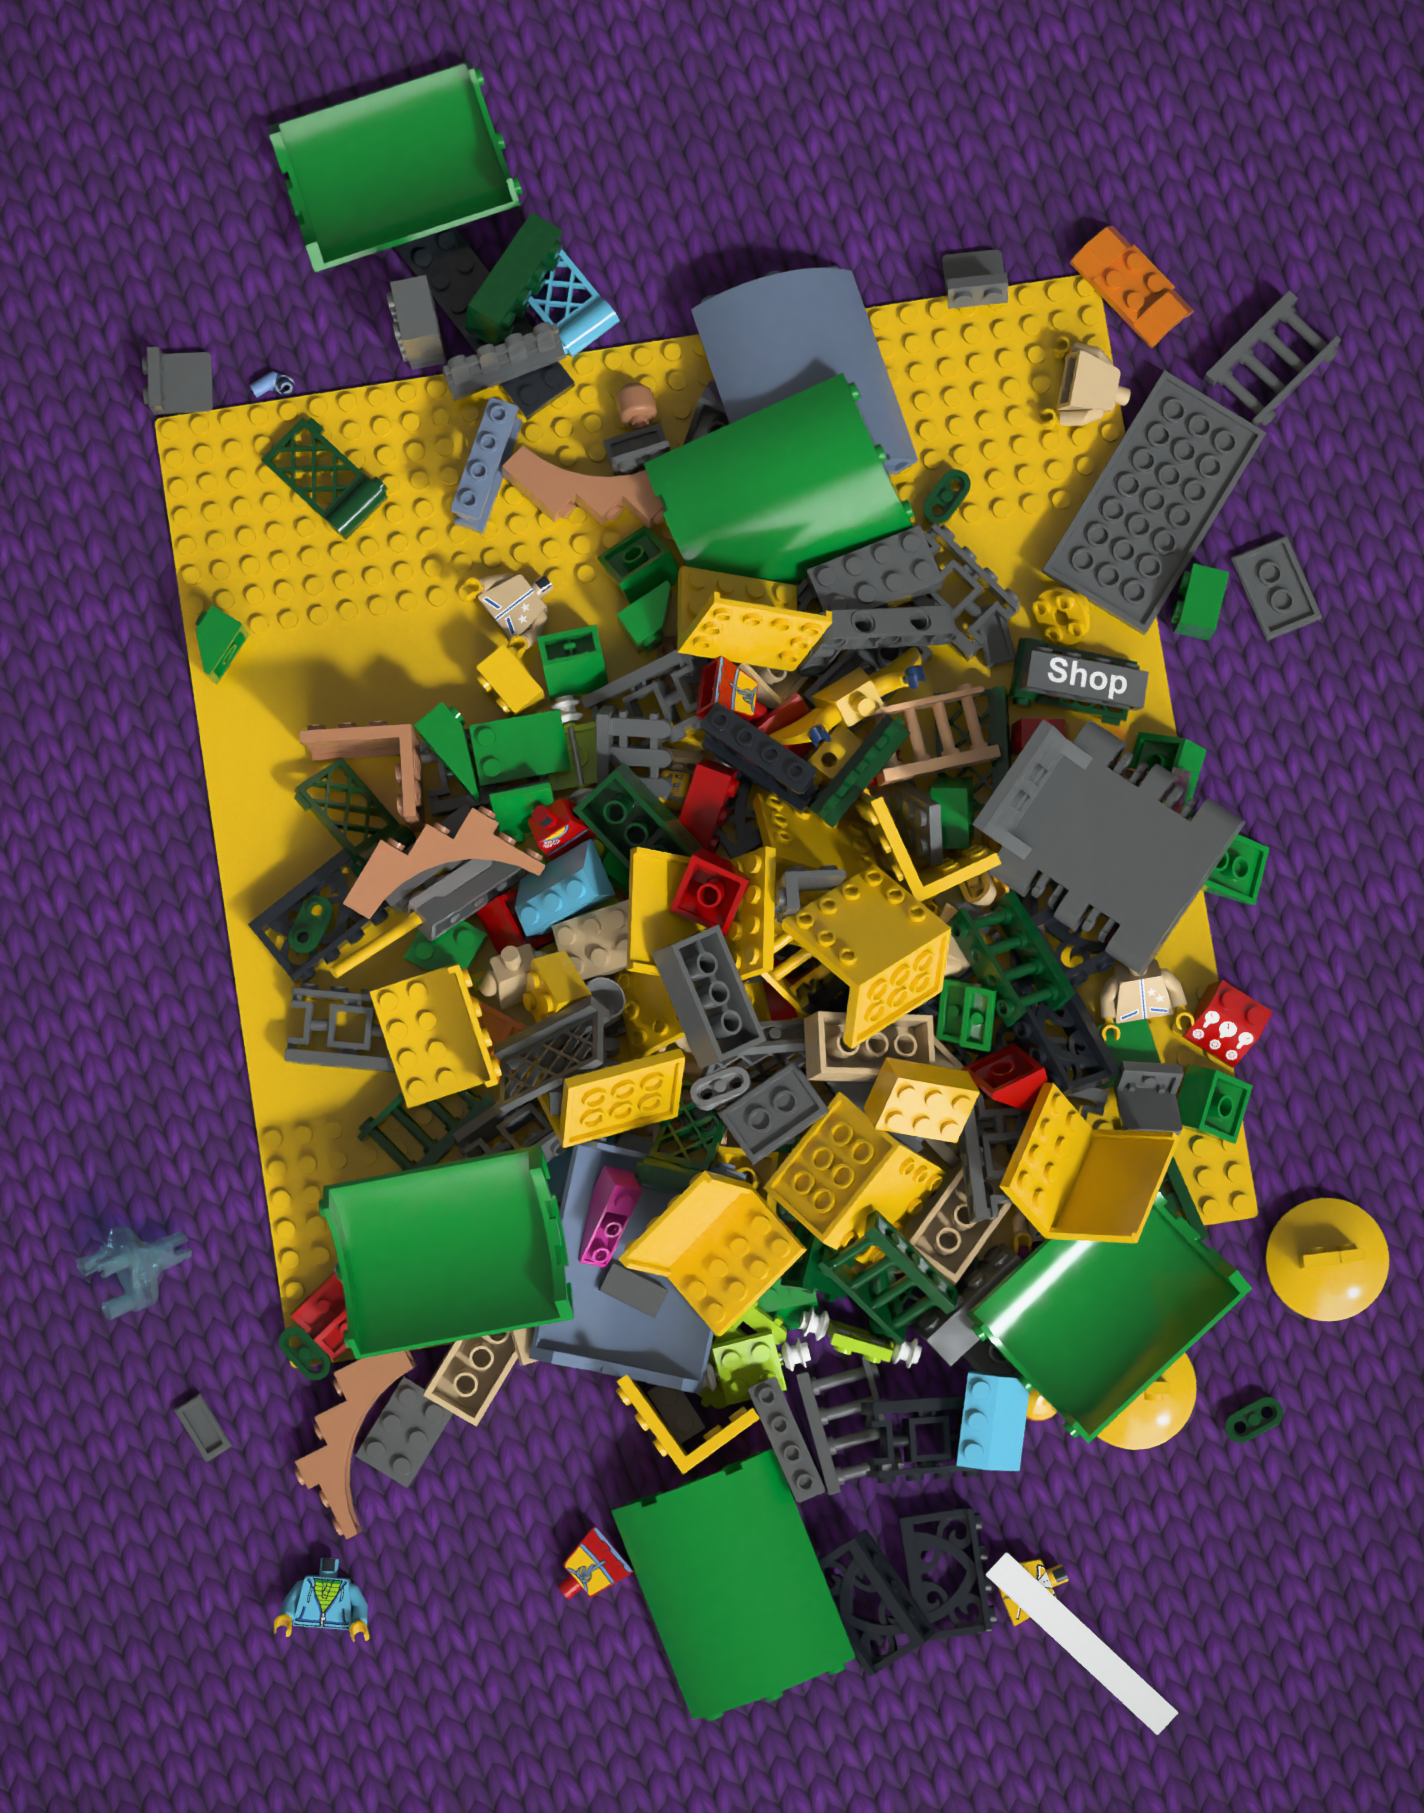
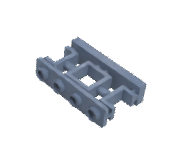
[451,397,523,534]

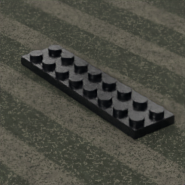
[394,227,575,420]

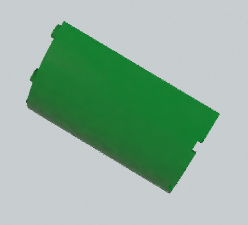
[267,60,523,272]
[644,373,915,584]
[319,1145,574,1360]
[966,1191,1252,1444]
[611,1448,856,1721]

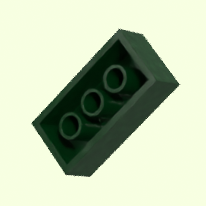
[465,212,564,347]
[573,762,706,871]

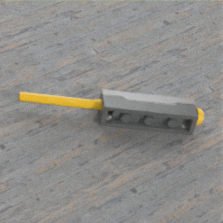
[330,844,526,978]

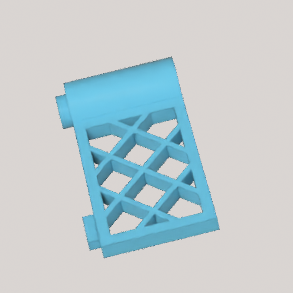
[528,250,620,357]

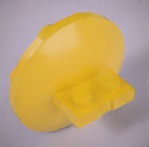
[1265,1198,1389,1321]
[1097,1353,1197,1450]

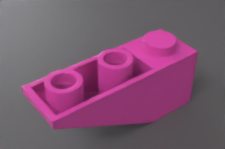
[578,1165,643,1268]

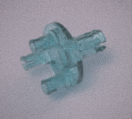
[76,1225,192,1320]

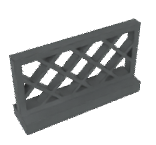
[494,996,610,1113]
[700,1018,807,1084]

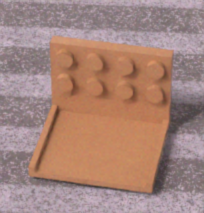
[300,721,425,833]

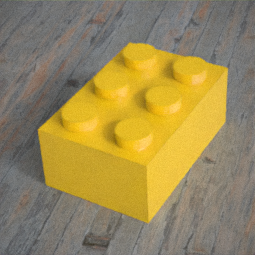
[863,1057,980,1143]

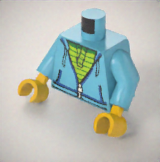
[273,1558,370,1642]

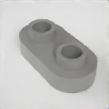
[690,1066,752,1111]

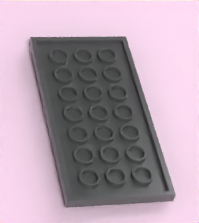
[1041,370,1266,635]

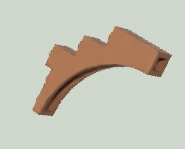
[502,445,665,529]
[343,805,546,919]
[294,1350,417,1540]

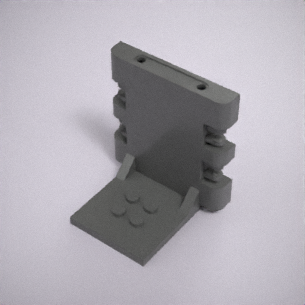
[972,719,1246,976]

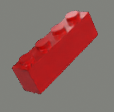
[679,758,739,854]

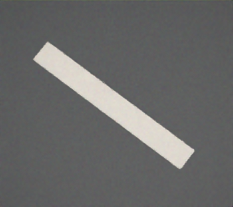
[986,1553,1178,1735]

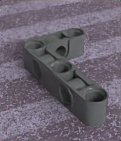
[797,606,958,677]

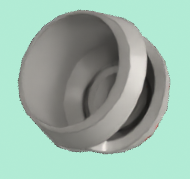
[584,977,625,1028]

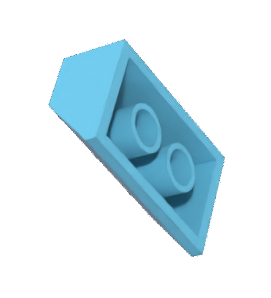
[515,839,615,936]
[956,1370,1029,1471]

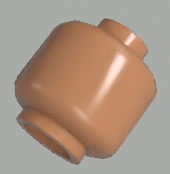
[615,382,657,429]

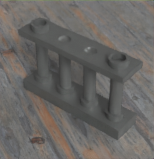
[1203,290,1341,427]
[796,1357,904,1495]

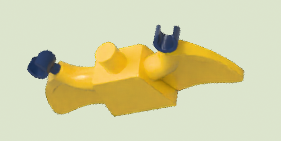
[769,647,926,748]

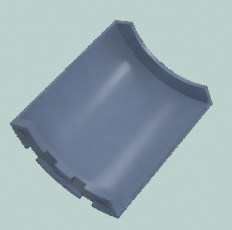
[691,266,918,475]
[529,1137,746,1394]

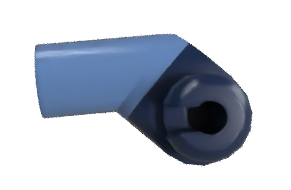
[249,372,295,398]

